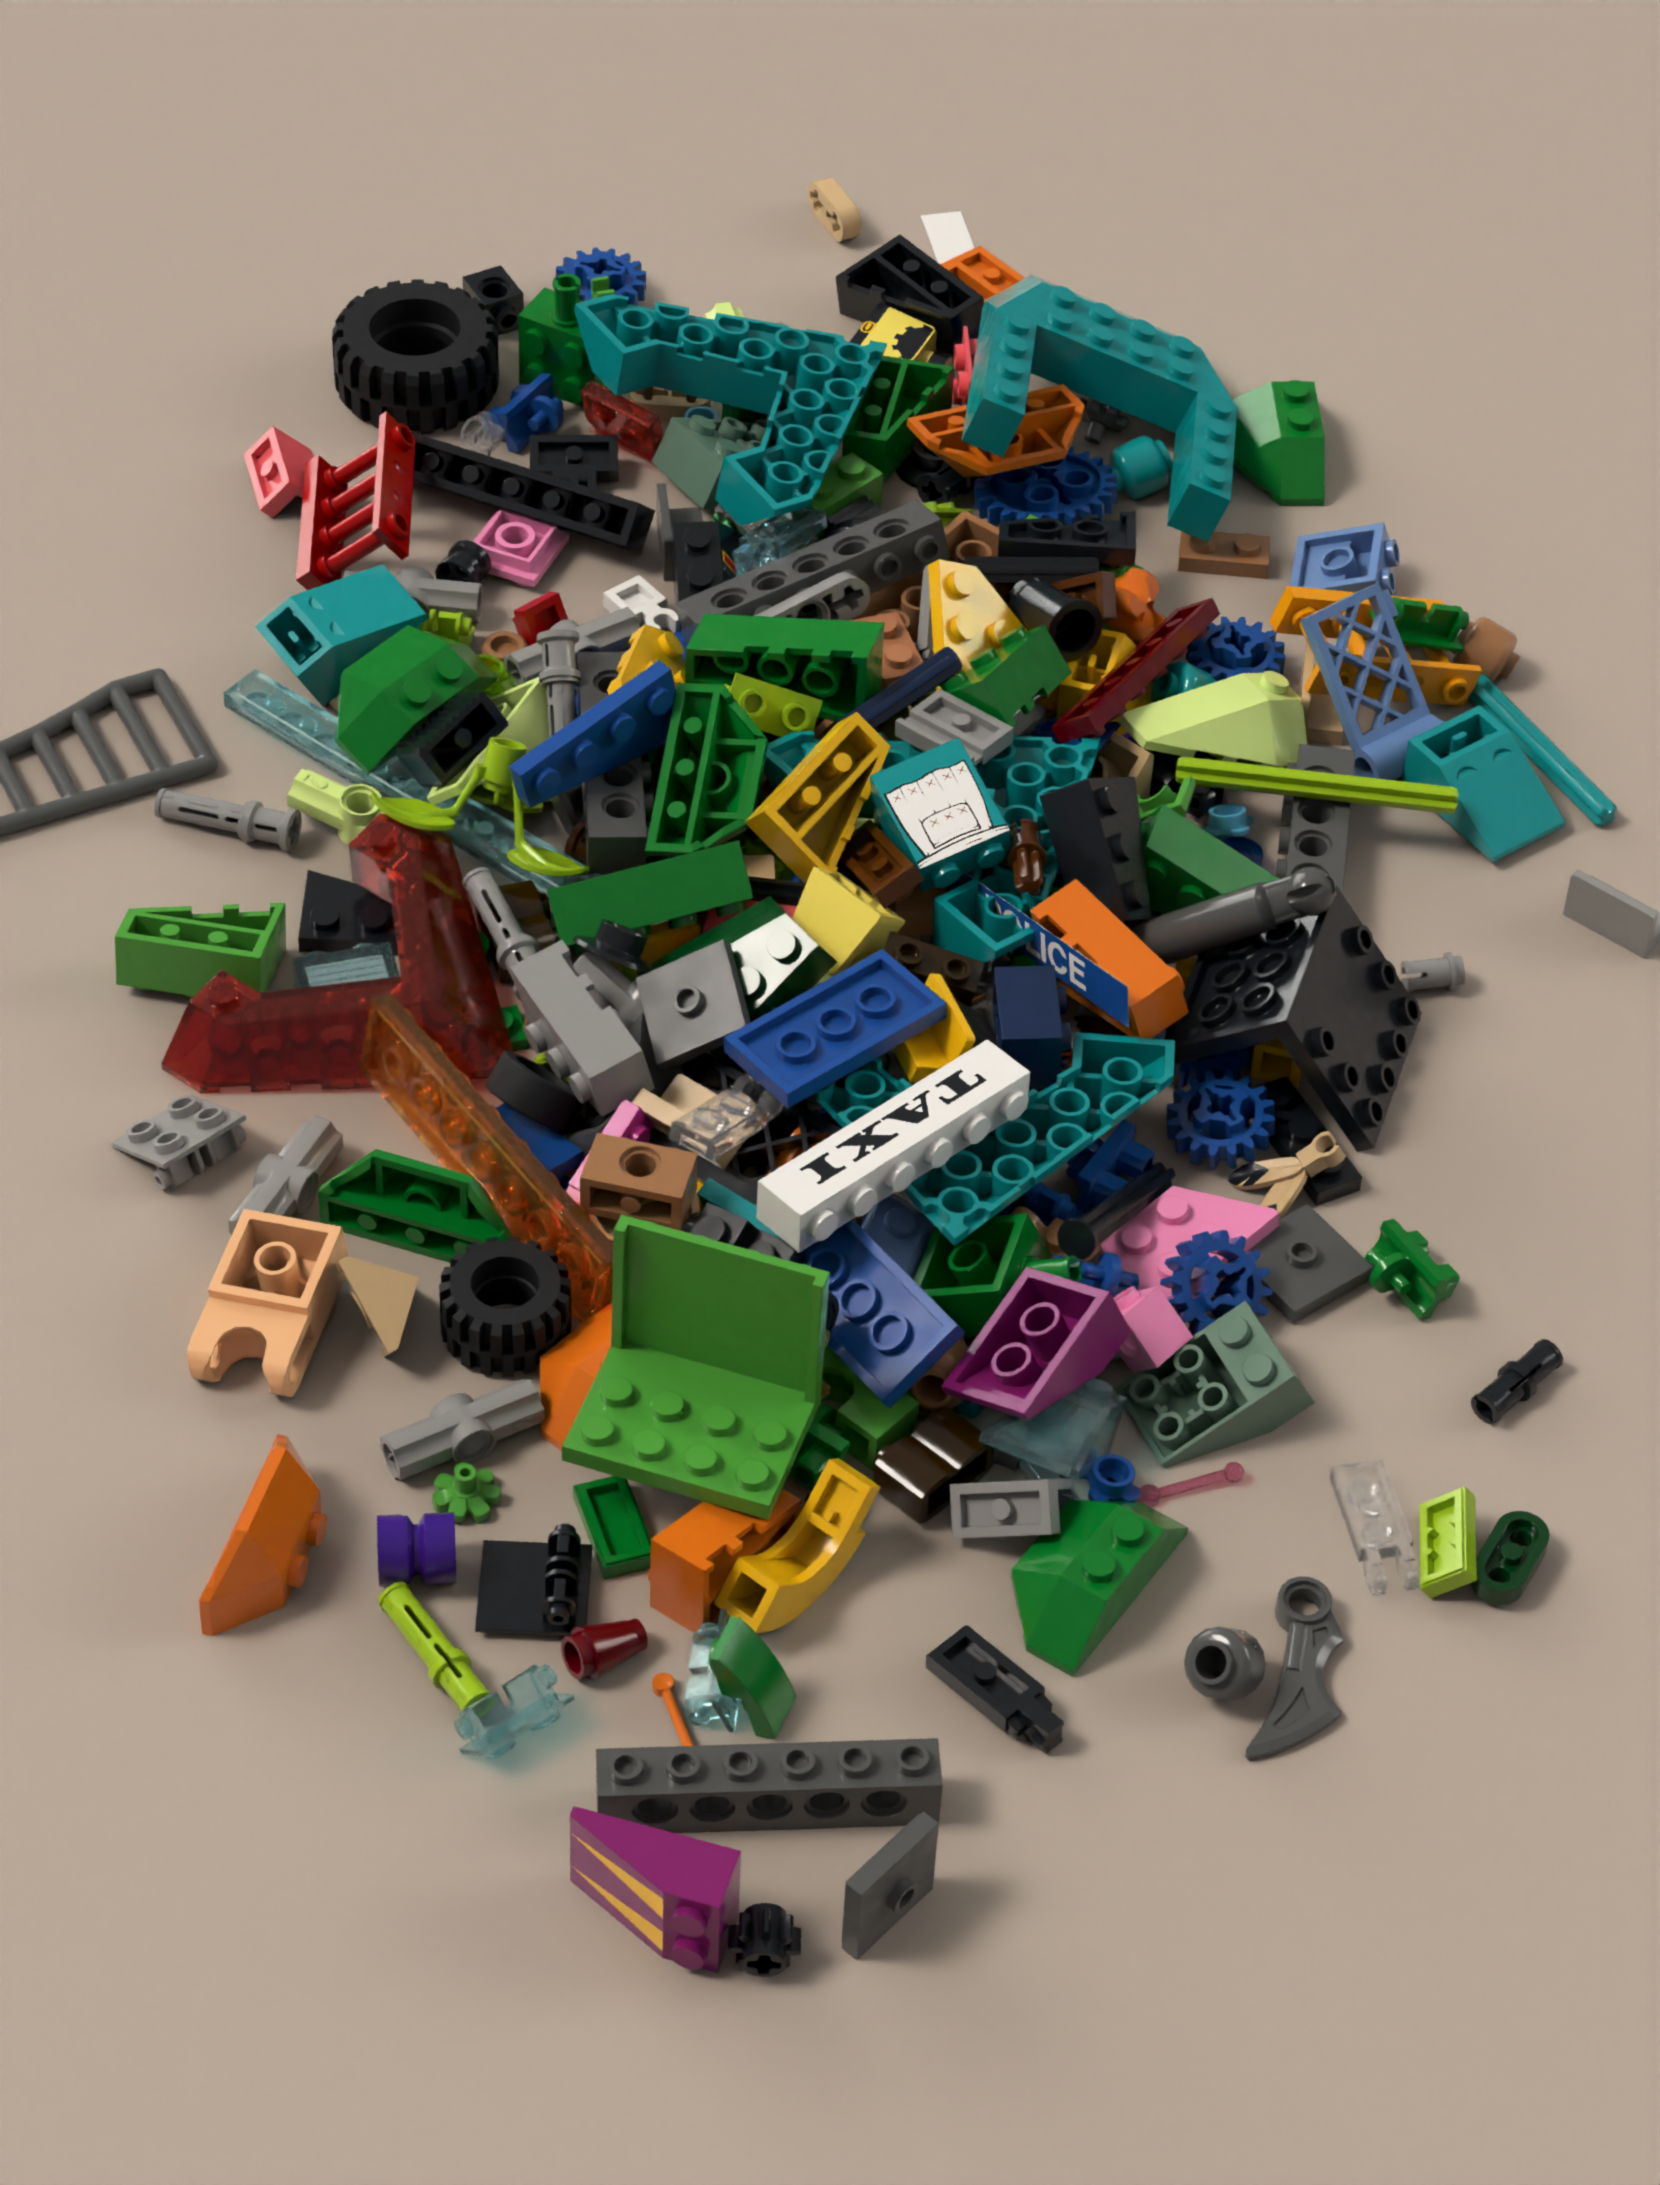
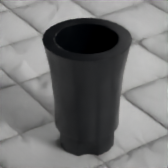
[1008,578,1103,661]

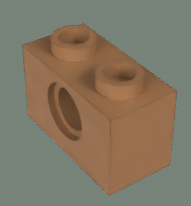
[580,1133,698,1231]

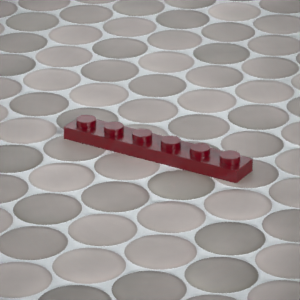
[1051,598,1220,744]

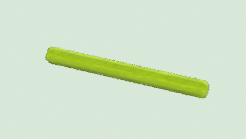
[1175,756,1459,814]

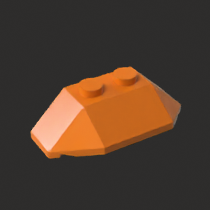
[907,384,1085,477]
[540,1300,612,1451]
[199,1434,328,1636]

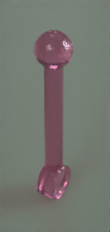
[1138,1462,1245,1507]

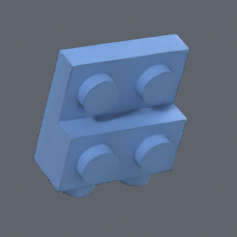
[1290,523,1400,595]

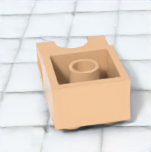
[187,1209,348,1397]

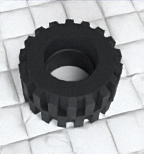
[439,1236,572,1377]

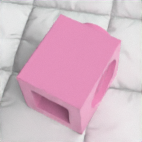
[1113,1286,1193,1373]

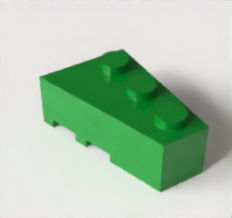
[842,356,954,482]
[939,625,1072,727]
[1141,804,1279,914]

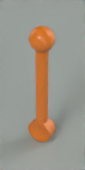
[652,1673,694,1746]

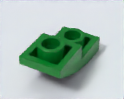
[709,1617,796,1739]

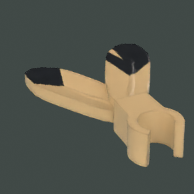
[1228,1131,1346,1219]

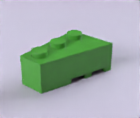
[115,902,286,1006]

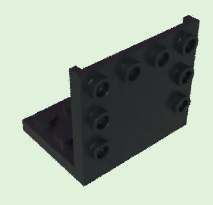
[1165,886,1422,1152]

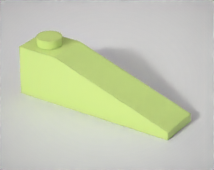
[1117,671,1308,768]
[427,677,578,805]

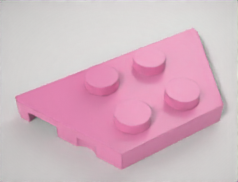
[1100,1186,1280,1311]

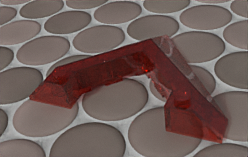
[161,814,514,1093]

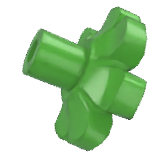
[432,1462,501,1523]

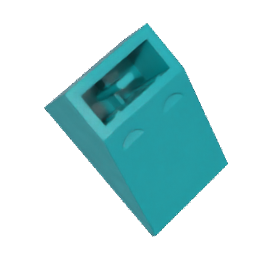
[255,564,429,707]
[1402,705,1565,863]

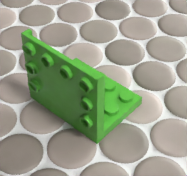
[562,1214,830,1520]

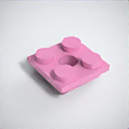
[473,508,569,588]

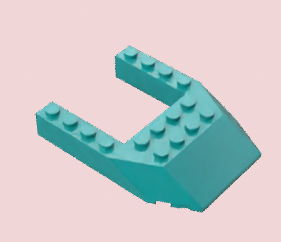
[961,274,1237,542]

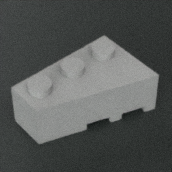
[510,940,655,1117]

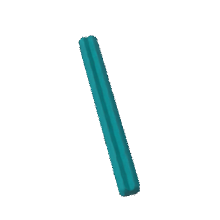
[1469,673,1617,827]

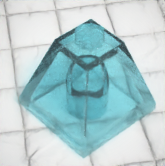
[979,1378,1127,1481]

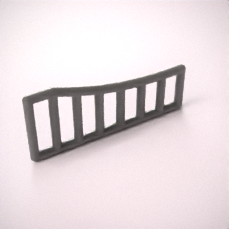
[0,668,218,837]

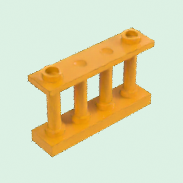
[1269,586,1483,706]

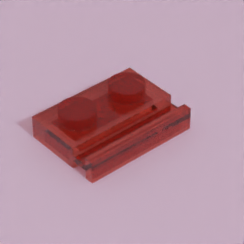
[580,380,664,467]

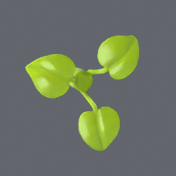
[370,737,590,877]

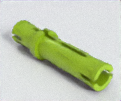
[378,1582,494,1720]

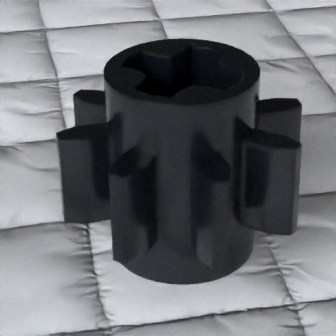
[728,1903,801,1977]

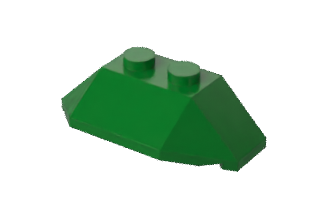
[1232,380,1325,506]
[335,625,498,776]
[645,683,769,857]
[318,1149,513,1263]
[1011,1499,1188,1677]

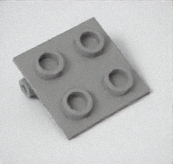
[111,1095,247,1190]

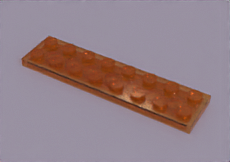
[359,992,613,1324]

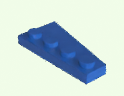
[509,660,676,808]

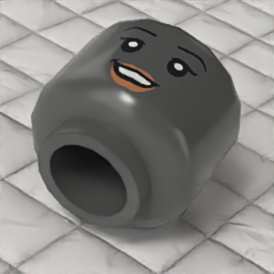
[1184,1627,1266,1700]

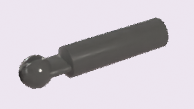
[1127,867,1336,965]

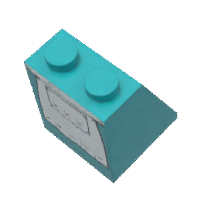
[870,737,1010,892]

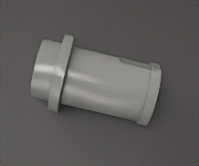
[1401,952,1465,992]

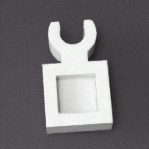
[603,575,680,633]

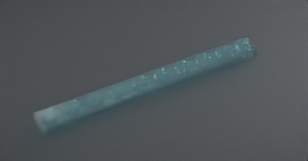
[223,669,601,903]

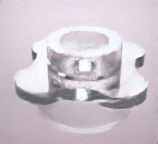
[460,411,505,456]

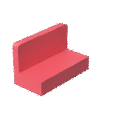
[244,426,314,518]

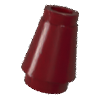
[561,1618,648,1680]

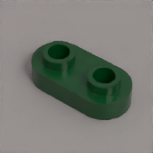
[1471,1511,1550,1605]

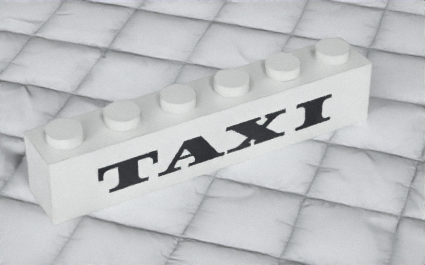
[756,1039,1030,1253]

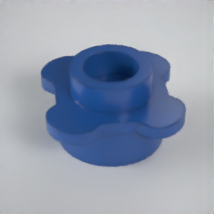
[1081,1454,1140,1502]

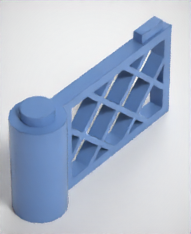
[1300,583,1444,780]

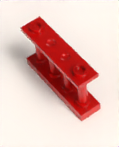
[296,411,416,590]

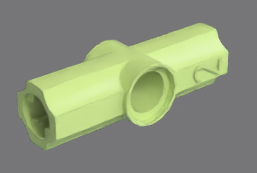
[287,769,432,862]

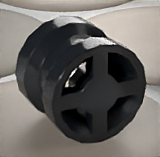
[435,540,491,583]

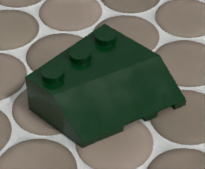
[636,896,837,1068]

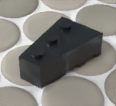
[836,234,984,355]
[1039,777,1151,926]

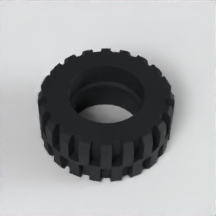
[332,279,499,434]

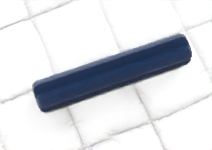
[837,647,962,729]

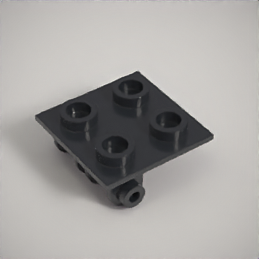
[475,1524,593,1636]

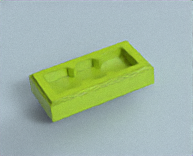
[1419,1486,1477,1599]

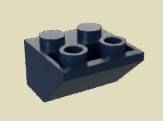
[992,965,1071,1093]

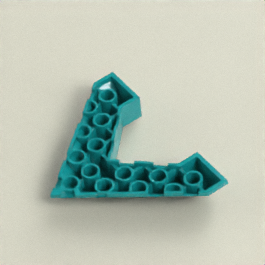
[574,294,887,526]
[764,731,1100,962]
[772,1007,1175,1246]

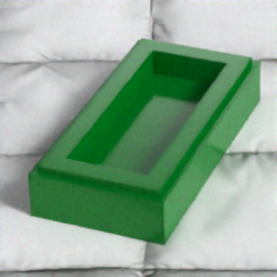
[573,1476,651,1580]

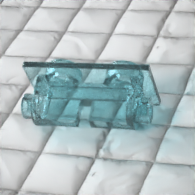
[683,1609,743,1732]
[454,1664,575,1759]

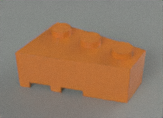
[1030,879,1189,1038]
[648,1489,801,1638]

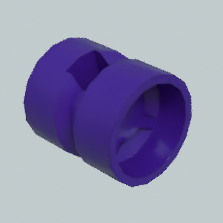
[377,1512,456,1587]

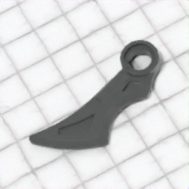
[1245,1576,1344,1759]

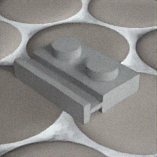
[895,689,1014,766]

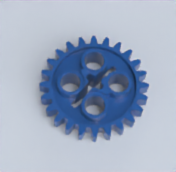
[974,446,1117,526]

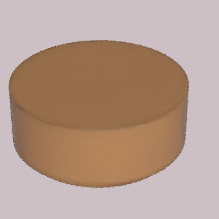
[481,631,527,674]

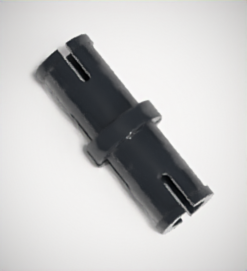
[1471,1339,1563,1424]

